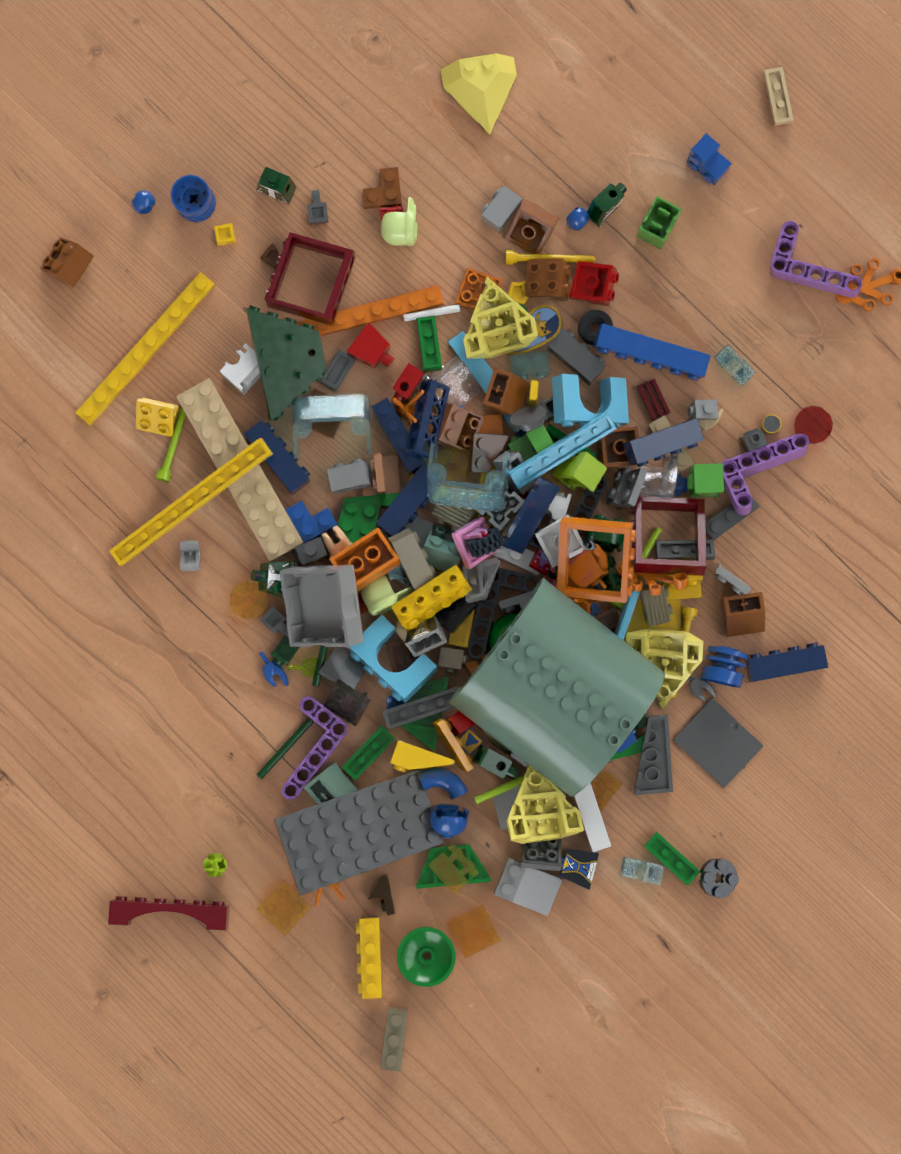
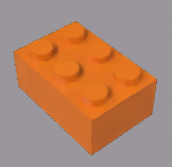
[329,528,401,592]

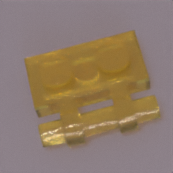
[428,843,479,895]

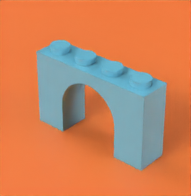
[552,374,629,428]
[349,615,437,703]

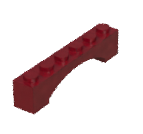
[108,896,229,931]

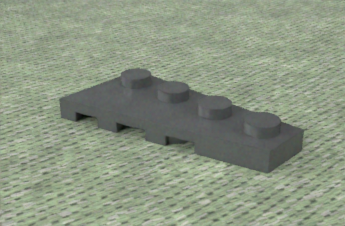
[634,714,673,795]

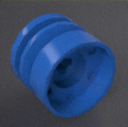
[170,175,216,223]
[701,646,748,688]

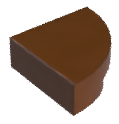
[260,243,279,271]

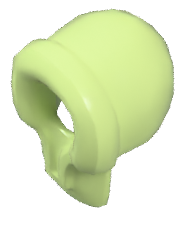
[381,197,418,246]
[360,575,413,616]

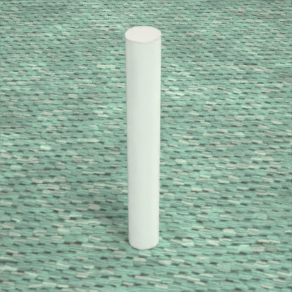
[403,304,460,322]

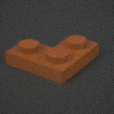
[363,167,402,209]

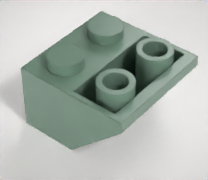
[424,523,462,571]
[304,762,358,804]

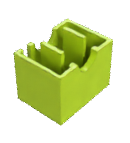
[553,452,607,492]

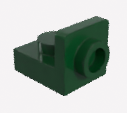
[271,636,300,666]

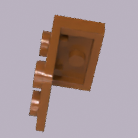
[525,258,572,301]

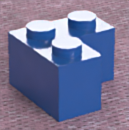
[686,133,732,186]
[285,501,338,543]

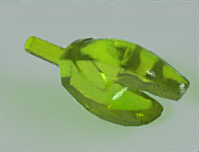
[288,657,327,677]

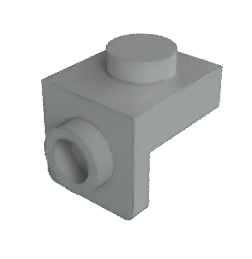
[688,399,719,420]
[179,540,201,571]

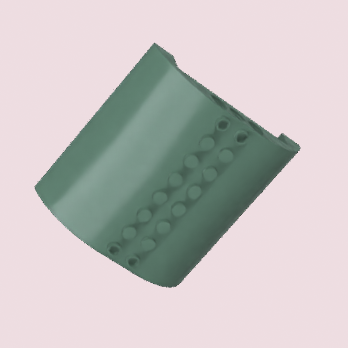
[448,578,665,797]

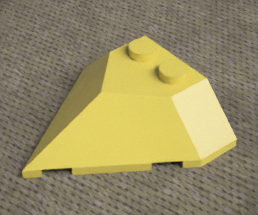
[440,53,517,135]
[463,277,538,359]
[626,628,704,709]
[506,765,584,844]

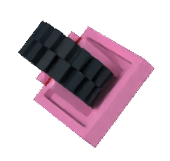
[451,516,504,569]

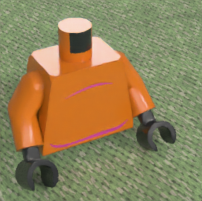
[548,536,608,590]

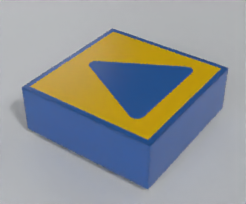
[459,728,483,755]

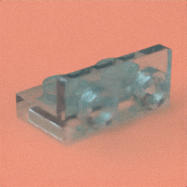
[510,351,551,380]

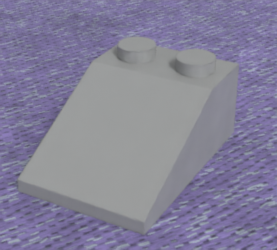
[494,857,562,916]

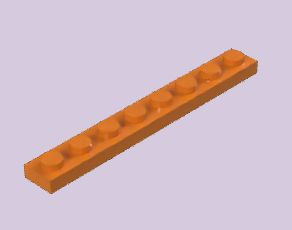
[296,285,444,337]

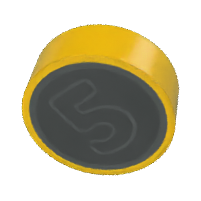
[761,415,781,434]

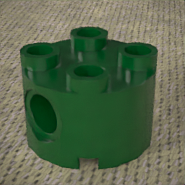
[585,514,625,553]

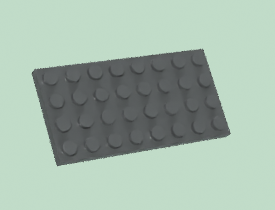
[274,769,444,896]

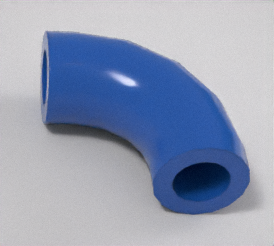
[417,767,468,800]

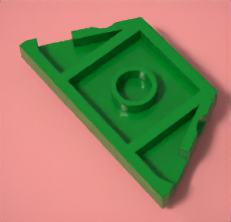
[401,677,449,750]
[416,844,491,889]

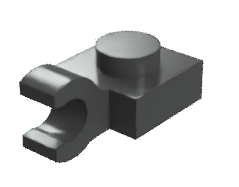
[307,190,329,225]
[260,606,289,638]

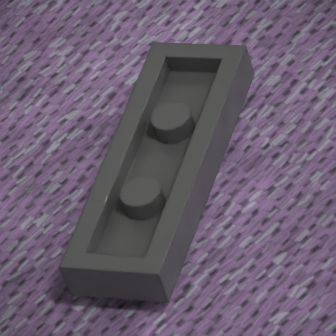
[705,498,759,540]
[656,540,715,561]

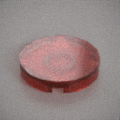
[794,406,833,444]

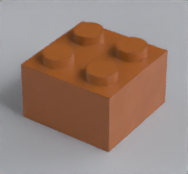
[597,426,639,468]

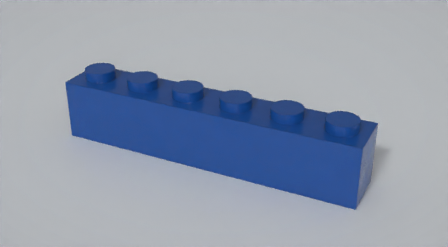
[593,323,711,381]

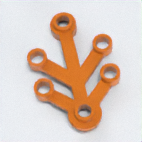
[835,258,901,312]
[617,561,689,596]

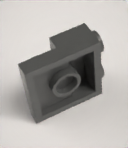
[606,467,648,509]
[498,591,533,614]

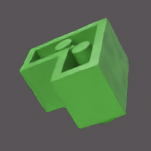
[507,425,554,462]

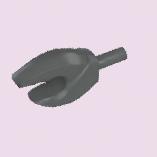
[687,676,717,701]

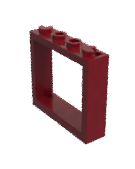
[264,232,356,326]
[630,496,706,576]

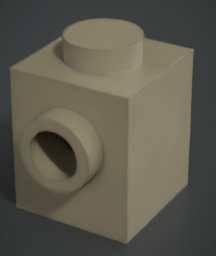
[438,647,467,673]

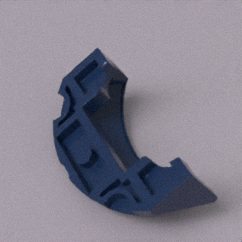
[503,476,560,554]

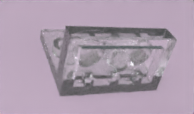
[426,356,482,406]
[636,455,678,499]

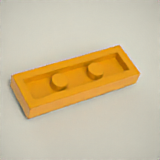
[432,719,474,772]

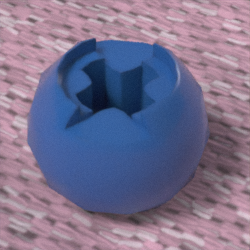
[132,190,155,214]
[566,207,590,231]

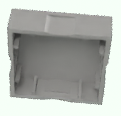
[279,565,364,647]

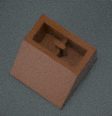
[40,237,94,287]
[483,368,530,417]
[431,403,485,453]
[721,592,765,637]

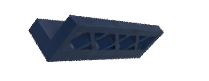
[404,379,450,460]

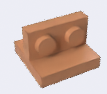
[362,453,401,496]

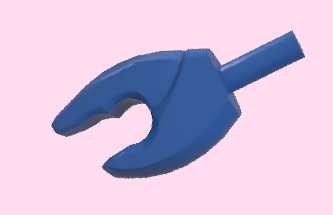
[259,651,289,687]

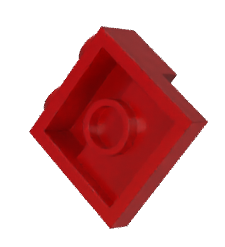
[569,261,619,306]

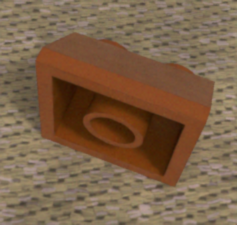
[505,200,559,254]

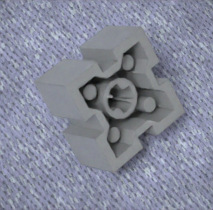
[471,476,524,532]

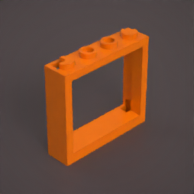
[557,516,636,603]

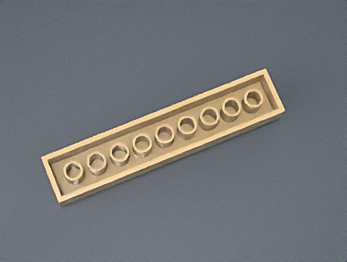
[176,378,304,562]

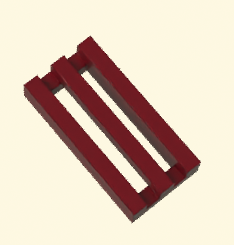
[637,378,670,421]

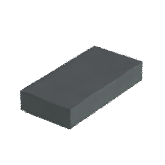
[320,349,356,392]

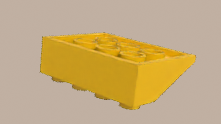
[390,740,455,772]

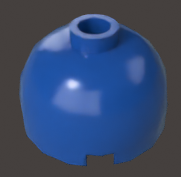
[430,804,469,839]

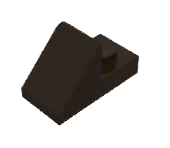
[368,874,395,916]

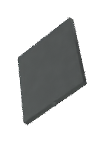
[673,698,763,788]

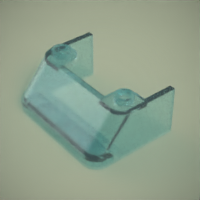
[293,393,372,458]
[427,443,511,512]

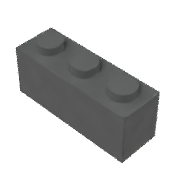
[547,329,606,386]

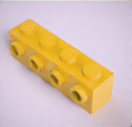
[391,565,473,631]
[356,916,383,999]

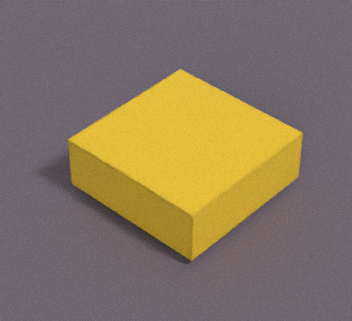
[214,223,236,246]

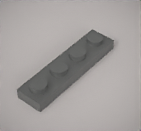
[382,687,457,730]

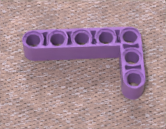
[770,221,862,298]
[722,434,809,515]
[282,697,348,800]

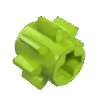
[203,853,227,877]

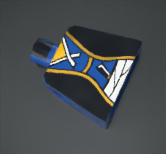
[560,849,599,890]

